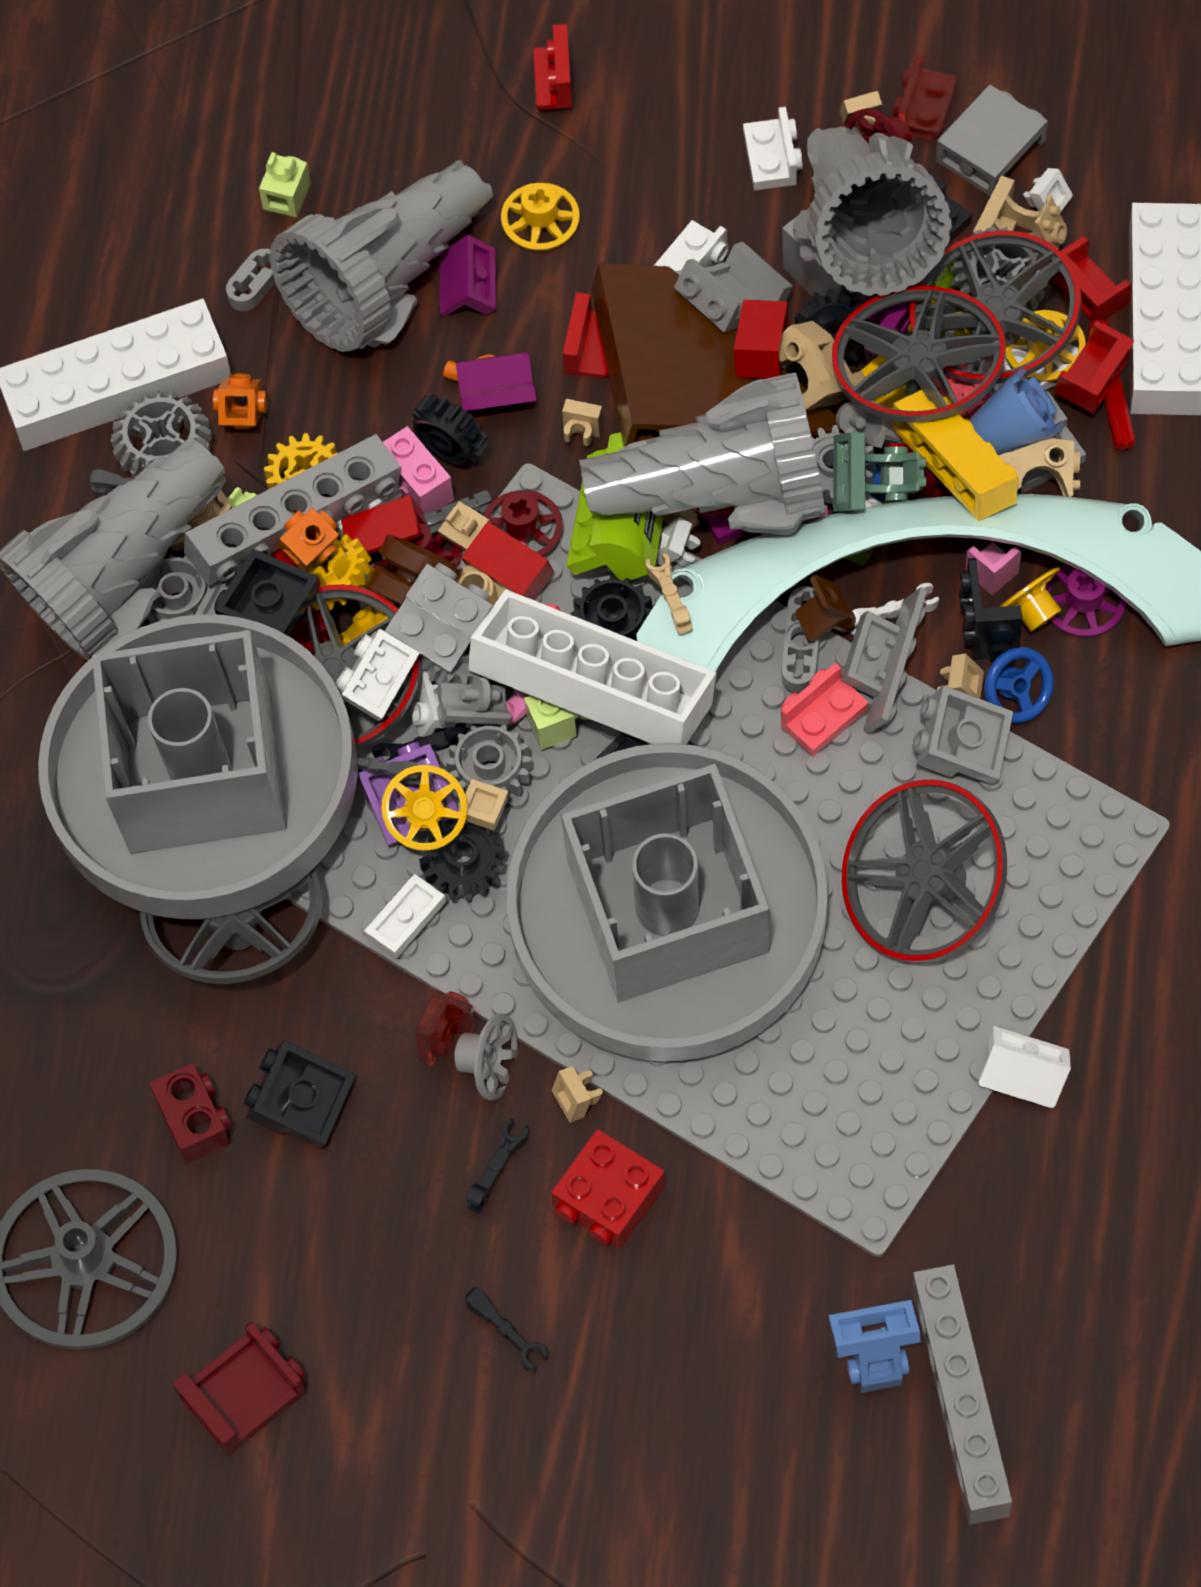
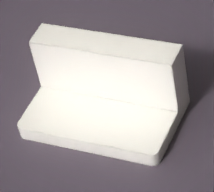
[978,1026,1071,1108]

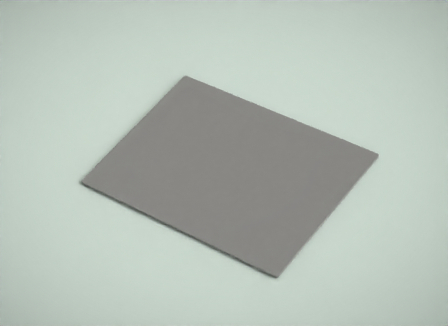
[285,464,1170,1257]

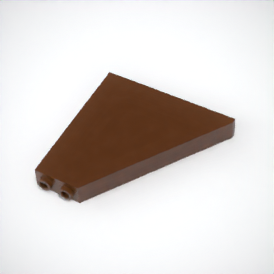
[591,263,844,447]

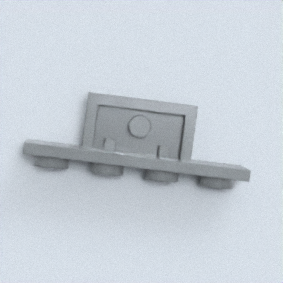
[840,587,927,733]

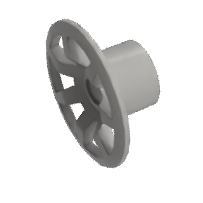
[454,1013,518,1101]

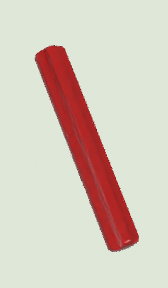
[1088,319,1135,451]

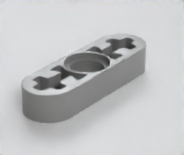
[781,586,820,693]

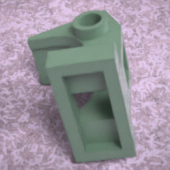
[833,432,926,512]

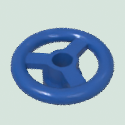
[984,647,1054,723]

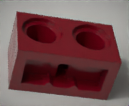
[149,1063,232,1164]

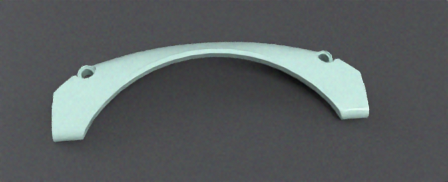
[636,494,1201,672]

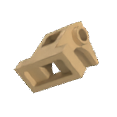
[973,176,1067,257]
[780,321,866,412]
[998,438,1080,497]

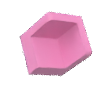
[966,542,1021,596]

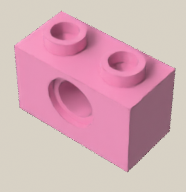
[383,426,454,514]

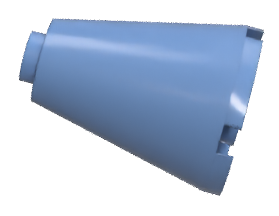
[969,369,1063,455]

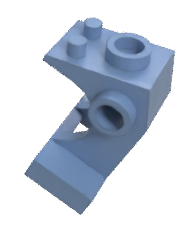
[829,1300,921,1393]

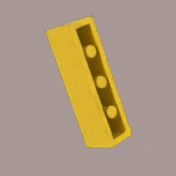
[893,390,1019,522]

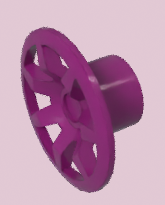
[1046,565,1126,637]

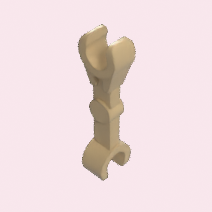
[645,553,693,634]

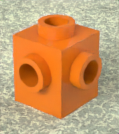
[213,373,268,429]
[276,507,339,570]

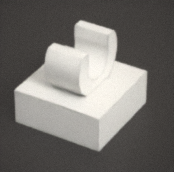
[1023,168,1073,211]
[656,517,700,567]

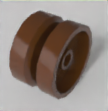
[365,534,463,606]

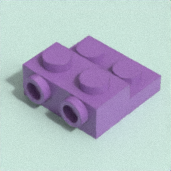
[357,742,458,846]

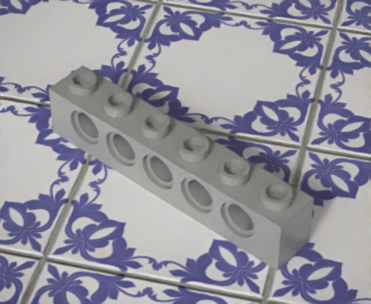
[184,434,401,586]
[912,1264,1012,1525]

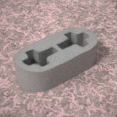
[226,248,275,311]

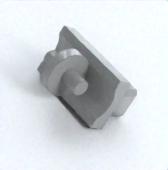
[836,400,900,448]
[436,678,511,728]

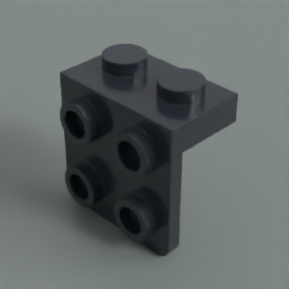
[959,558,1022,661]

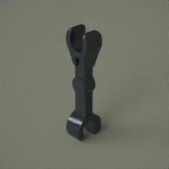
[372,723,467,762]
[466,1119,529,1213]
[465,1287,548,1373]

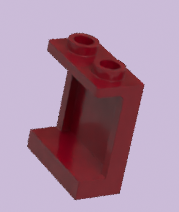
[172,1321,306,1456]

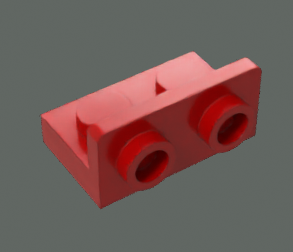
[533,24,572,110]

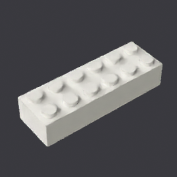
[1129,203,1201,415]
[0,298,231,452]
[468,589,717,744]

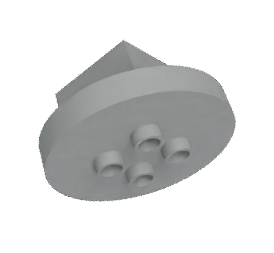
[38,614,358,919]
[506,743,828,1061]

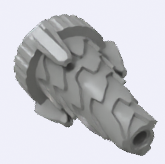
[793,127,951,296]
[270,160,493,352]
[579,372,825,535]
[0,436,226,661]

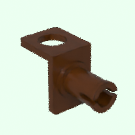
[795,575,856,642]

